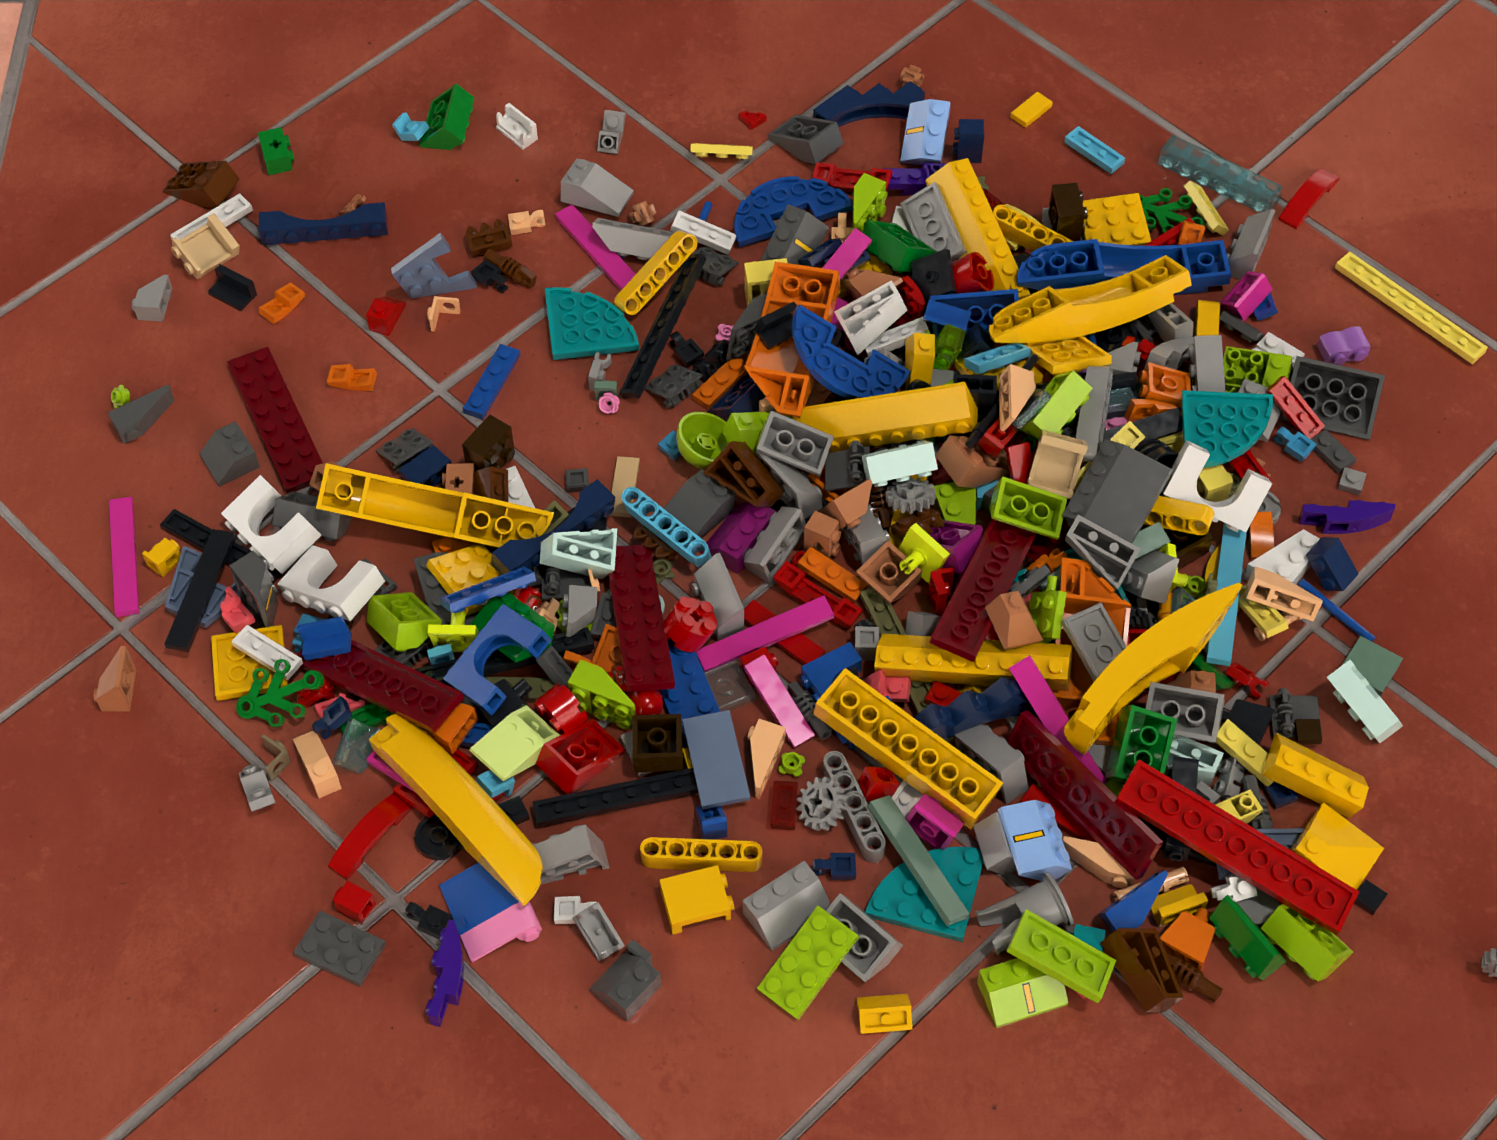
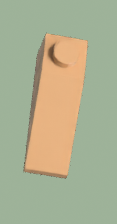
[999,364,1036,432]
[1246,566,1322,621]
[747,719,786,799]
[293,731,342,799]
[1063,836,1134,888]

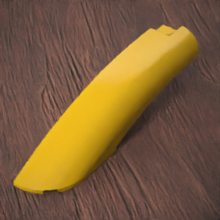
[989,255,1191,343]
[316,463,554,548]
[1064,583,1243,755]
[369,714,543,906]

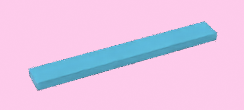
[1206,522,1247,666]

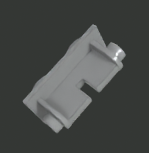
[1213,756,1246,801]

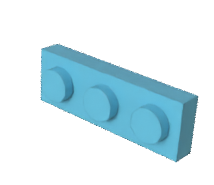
[1064,126,1125,174]
[964,343,1031,374]

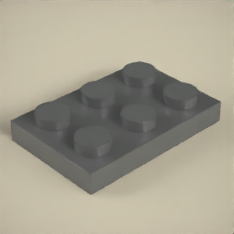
[293,911,386,987]

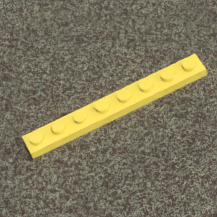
[1335,252,1488,364]

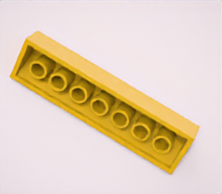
[925,158,1030,300]
[793,382,978,453]
[874,634,1072,691]
[814,668,1003,829]

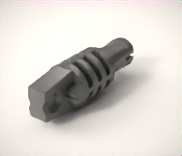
[787,681,832,740]
[1241,775,1273,829]

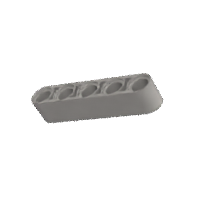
[1076,366,1113,462]
[823,751,885,863]

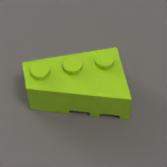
[932,482,976,525]

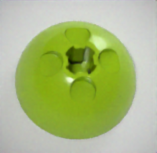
[676,412,728,470]

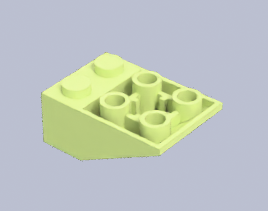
[469,705,560,781]

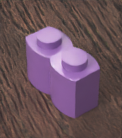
[1317,327,1371,365]

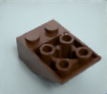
[163,160,239,208]

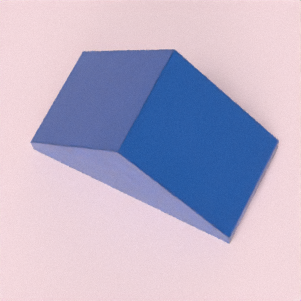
[695,806,727,840]

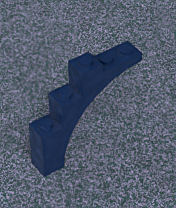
[813,81,948,130]
[914,677,1038,740]

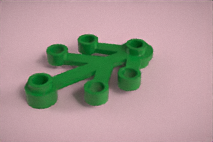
[1139,188,1205,234]
[236,659,324,727]

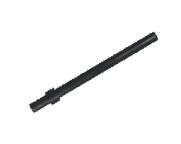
[965,354,1039,449]

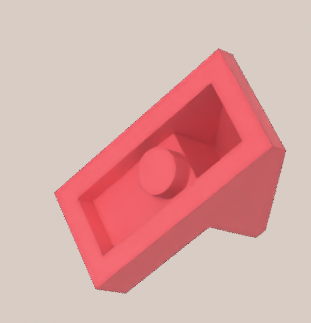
[864,670,912,702]

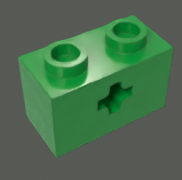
[257,127,295,175]

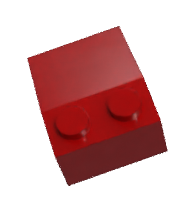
[535,719,626,794]

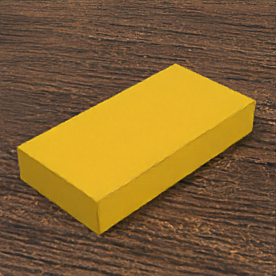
[1010,92,1053,128]

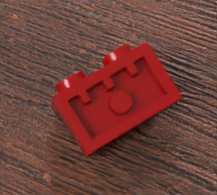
[928,567,954,617]

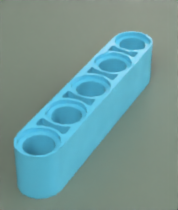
[621,487,712,568]

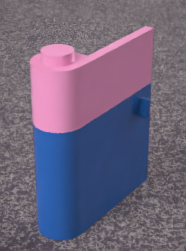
[439,863,542,962]

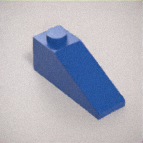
[1099,870,1168,933]

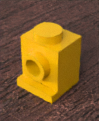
[142,538,181,577]

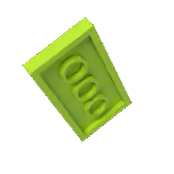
[757,905,860,1020]
[1006,909,1116,1004]

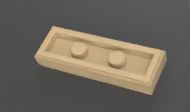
[609,456,640,518]

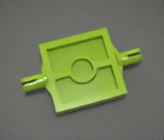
[1029,575,1067,643]

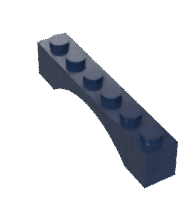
[259,202,388,245]
[491,479,616,575]

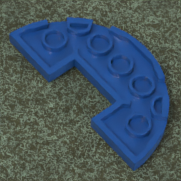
[734,176,853,247]
[792,304,910,400]

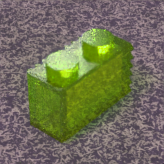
[933,324,966,370]

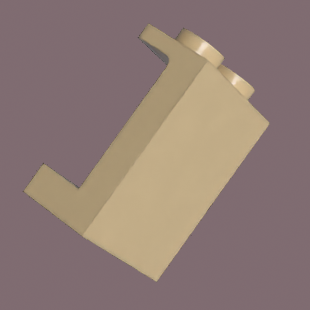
[171,213,240,280]
[1027,429,1088,498]

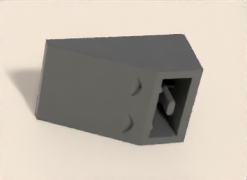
[726,293,767,361]

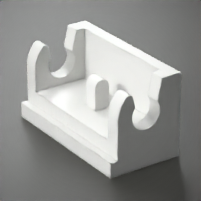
[496,103,538,150]

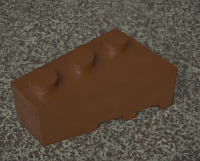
[703,441,785,507]
[1100,928,1184,1012]

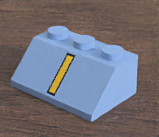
[900,99,950,166]
[997,800,1072,881]

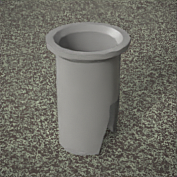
[975,872,1074,955]

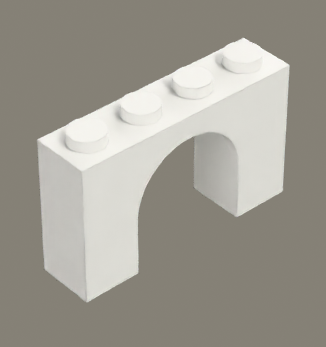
[1162,440,1272,532]
[221,475,321,574]
[277,545,385,621]

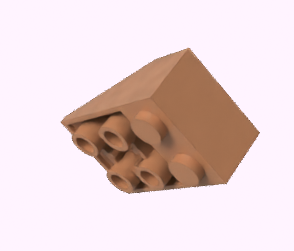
[935,435,1010,488]

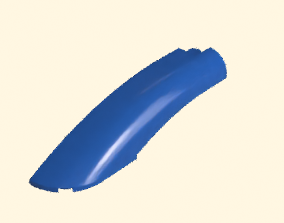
[1018,239,1231,295]

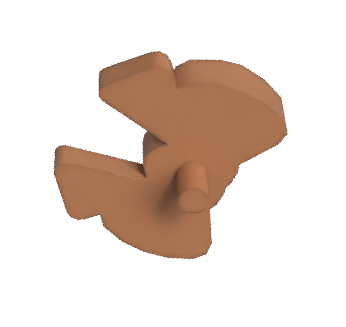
[338,194,366,216]

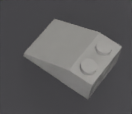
[561,158,634,217]

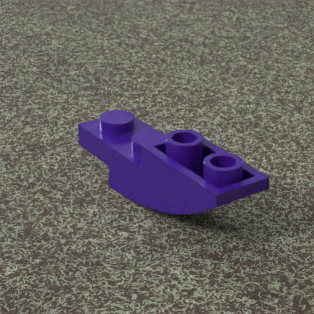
[882,163,947,195]
[1299,500,1395,534]
[426,919,464,1027]

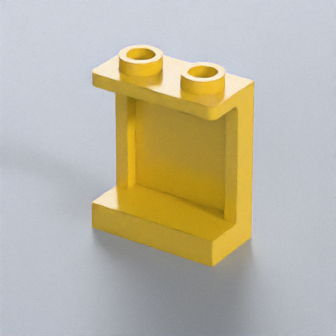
[659,865,735,935]

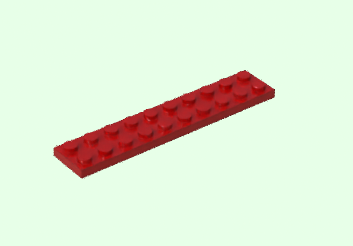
[1116,760,1359,935]

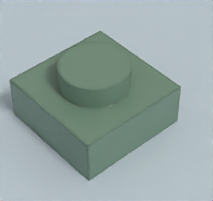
[594,380,618,401]

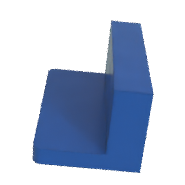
[923,299,971,333]
[297,617,352,661]

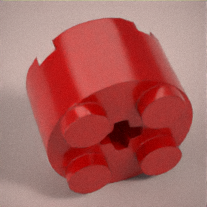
[952,252,994,294]
[663,596,717,652]
[534,682,588,735]

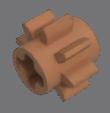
[899,65,924,87]
[629,200,657,226]

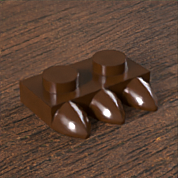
[466,219,513,257]
[890,508,945,539]
[633,524,682,560]

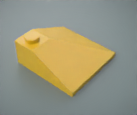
[1291,802,1384,890]

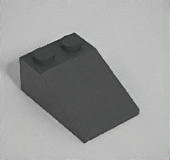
[768,114,844,164]
[663,469,736,542]

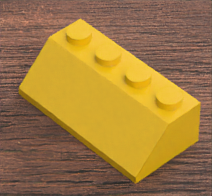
[1262,733,1369,818]

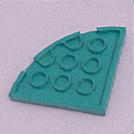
[545,287,639,360]
[1181,390,1273,468]
[865,847,983,942]

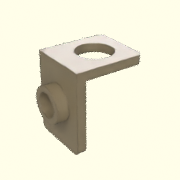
[261,734,291,781]

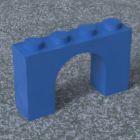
[443,604,552,716]
[799,642,892,751]

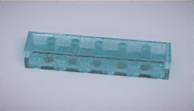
[1158,135,1283,212]

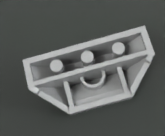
[592,218,675,260]

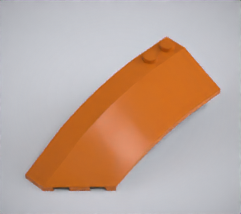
[744,261,841,418]
[1052,557,1132,746]

